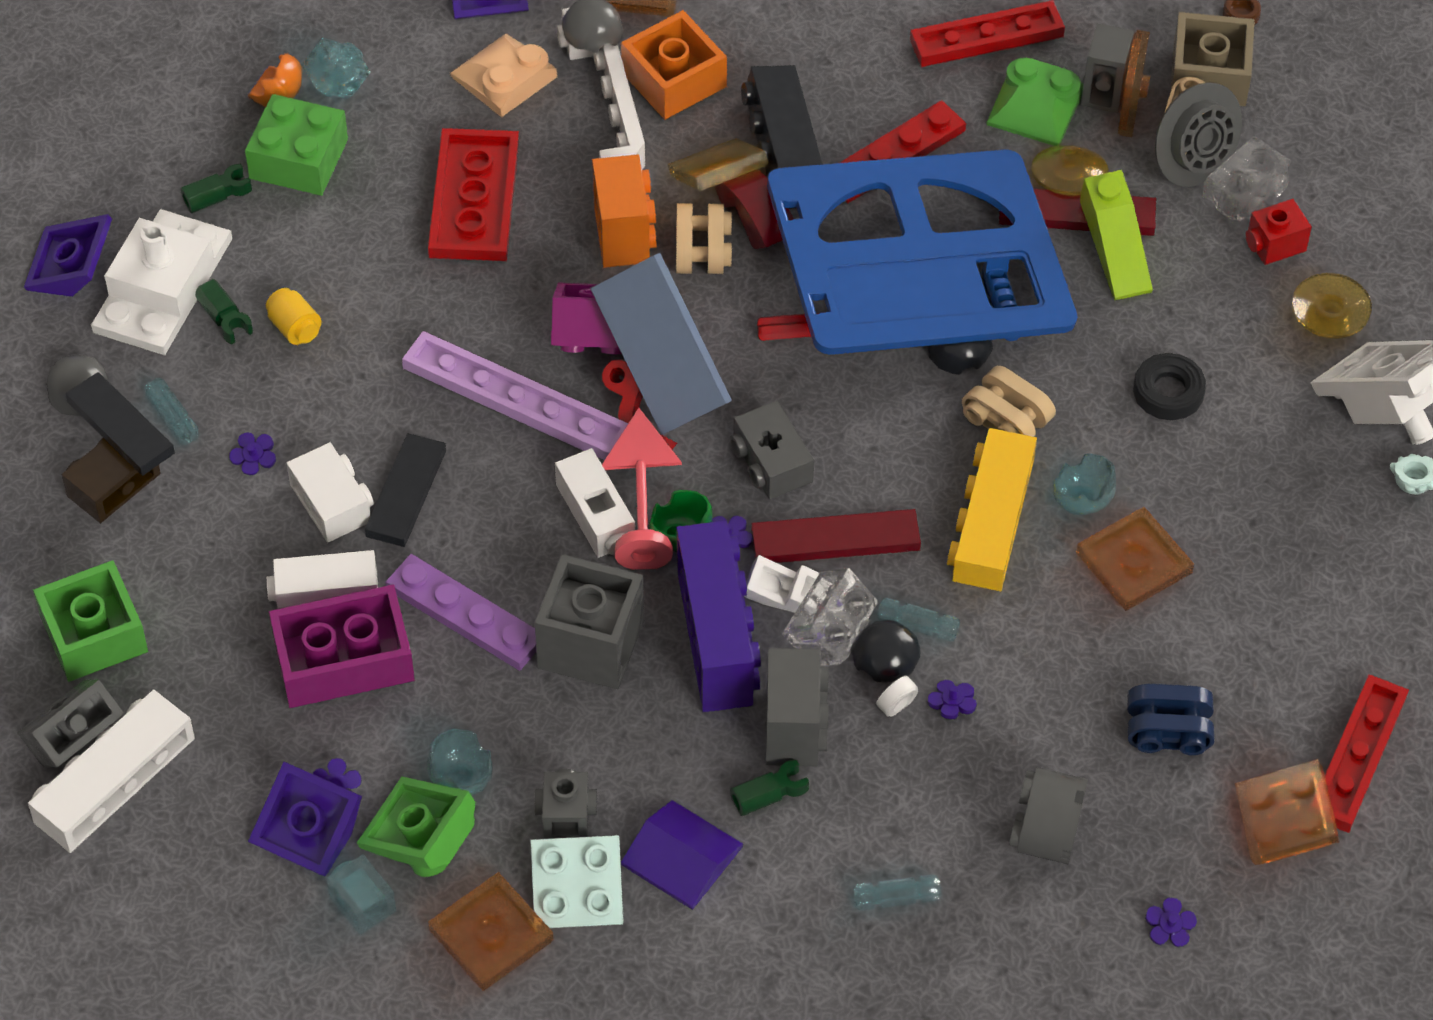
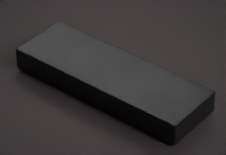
[65,372,175,476]
[365,433,446,547]

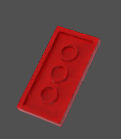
[428,128,519,261]

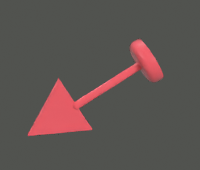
[602,408,682,570]

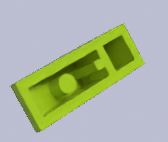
[1080,170,1153,300]

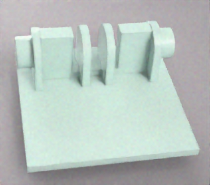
[531,835,623,929]

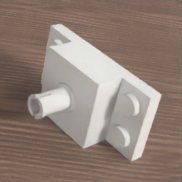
[91,209,232,355]
[1310,340,1433,445]

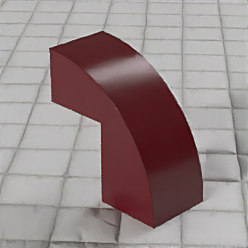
[711,165,794,249]

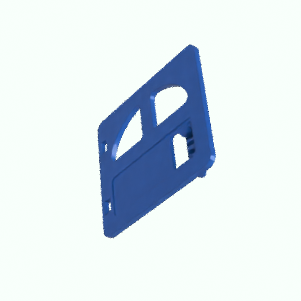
[767,150,1078,355]

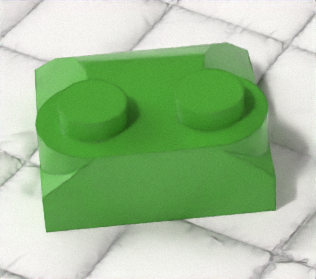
[987,58,1084,147]
[357,777,476,877]

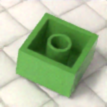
[245,94,348,196]
[33,560,148,682]

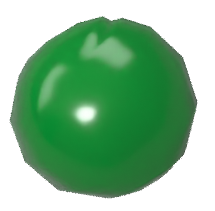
[648,490,712,552]

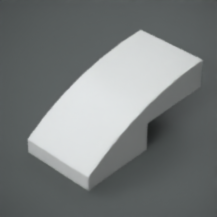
[744,555,839,619]

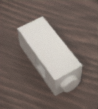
[555,448,635,558]
[266,550,378,609]

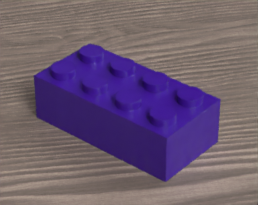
[677,520,761,712]

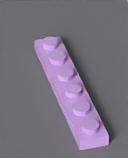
[402,331,628,460]

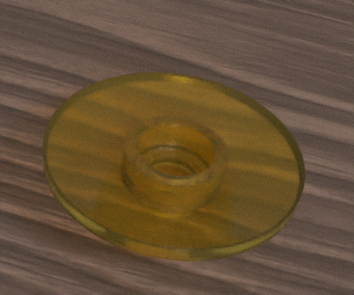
[1031,145,1109,195]
[1292,273,1372,339]

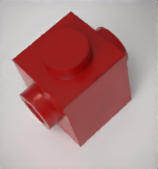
[1246,198,1312,265]

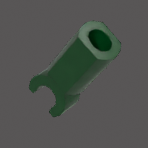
[180,164,252,213]
[195,279,253,345]
[730,760,809,816]

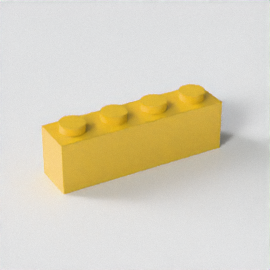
[947,428,1037,592]

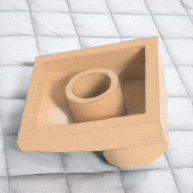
[450,34,557,117]

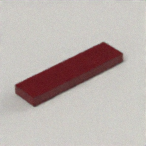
[999,189,1156,236]
[751,509,921,563]

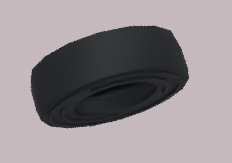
[1133,353,1206,420]

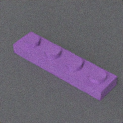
[385,554,537,671]

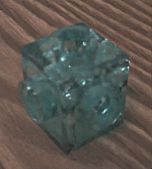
[301,37,371,99]

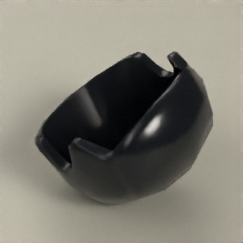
[928,340,993,375]
[852,619,920,682]

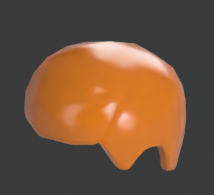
[248,53,302,107]

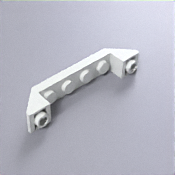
[556,8,645,169]

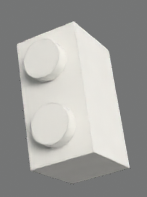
[286,442,374,543]

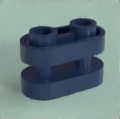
[1127,684,1214,755]

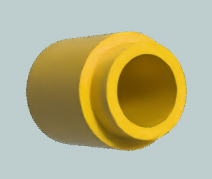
[266,288,322,345]

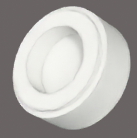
[876,676,918,717]

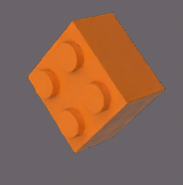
[621,10,727,120]
[592,154,656,268]

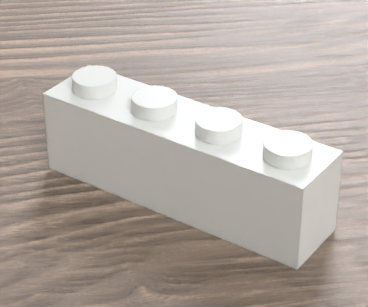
[28,689,195,853]

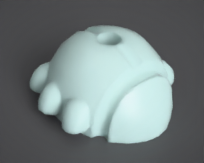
[1390,454,1433,495]

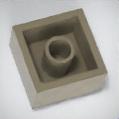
[1170,12,1255,106]

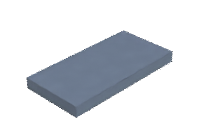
[590,253,732,435]

